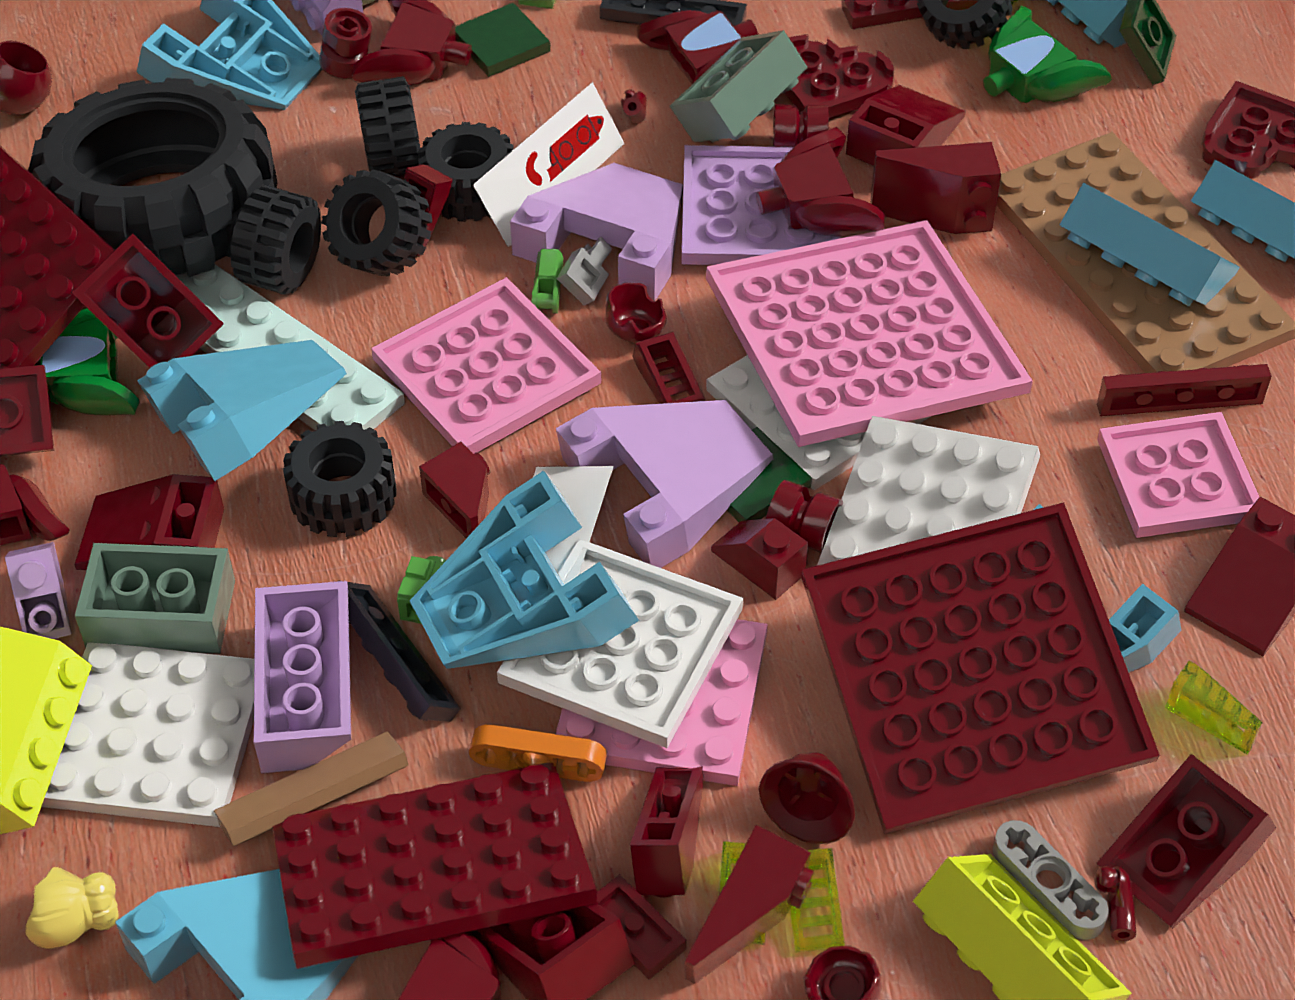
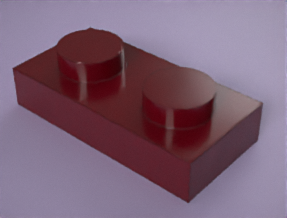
[597,874,687,980]

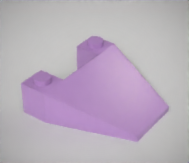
[510,163,683,301]
[556,400,773,568]

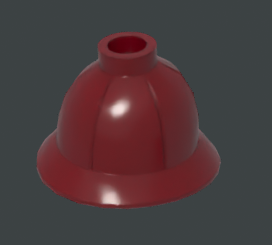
[759,752,855,844]

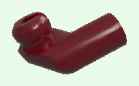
[621,89,647,123]
[1094,865,1137,942]

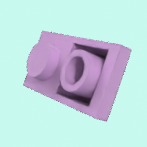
[5,542,72,639]

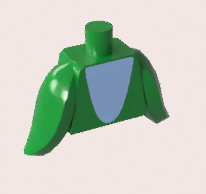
[983,5,1112,103]
[34,308,140,415]

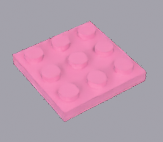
[1097,412,1259,538]

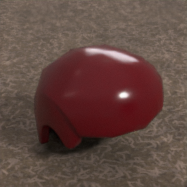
[605,283,667,343]
[804,945,882,1000]

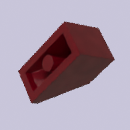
[419,442,490,538]
[711,518,808,600]

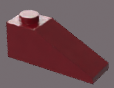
[630,766,704,898]

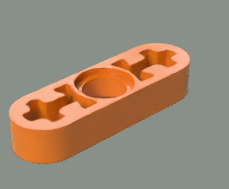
[468,725,607,782]

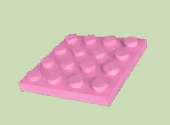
[371,277,601,454]
[556,619,768,786]

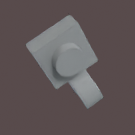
[557,237,612,305]

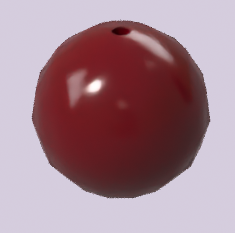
[0,40,52,115]

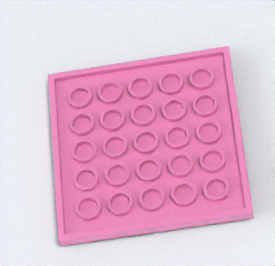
[706,220,1033,447]

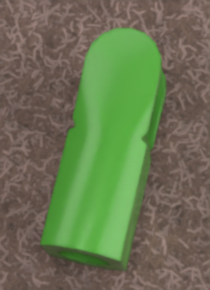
[532,249,564,314]

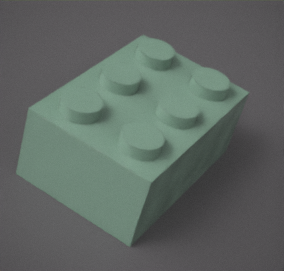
[670,30,807,142]
[75,543,235,653]

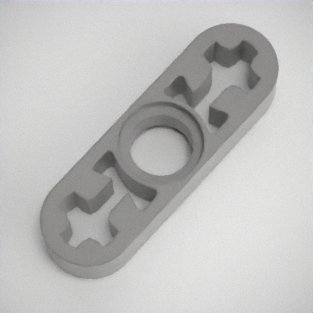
[993,820,1109,940]

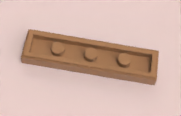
[214,731,409,846]

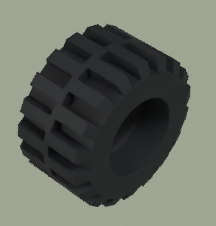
[917,0,1013,49]
[355,76,420,176]
[418,122,514,222]
[322,170,432,276]
[230,185,321,295]
[283,421,397,537]

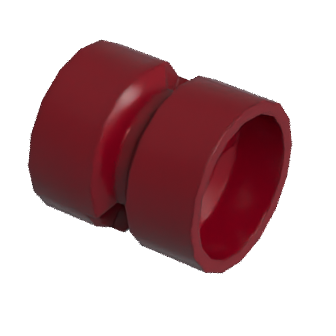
[319,8,372,79]
[773,105,829,147]
[766,480,843,553]

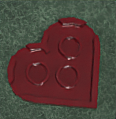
[785,34,894,118]
[1202,81,1295,179]

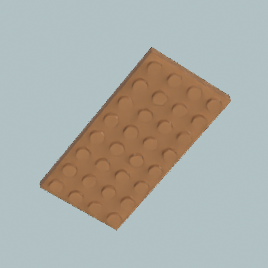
[997,132,1295,373]

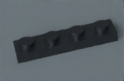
[600,0,747,26]
[338,581,461,722]

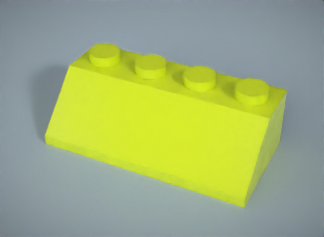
[0,627,92,834]
[912,854,1131,1000]

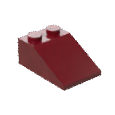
[870,142,1001,234]
[72,233,224,368]
[1184,497,1295,657]
[1096,754,1276,929]
[685,825,815,984]
[468,903,635,1000]

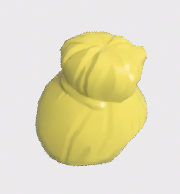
[26,867,119,949]

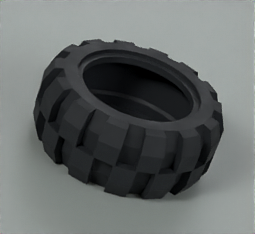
[28,78,278,278]

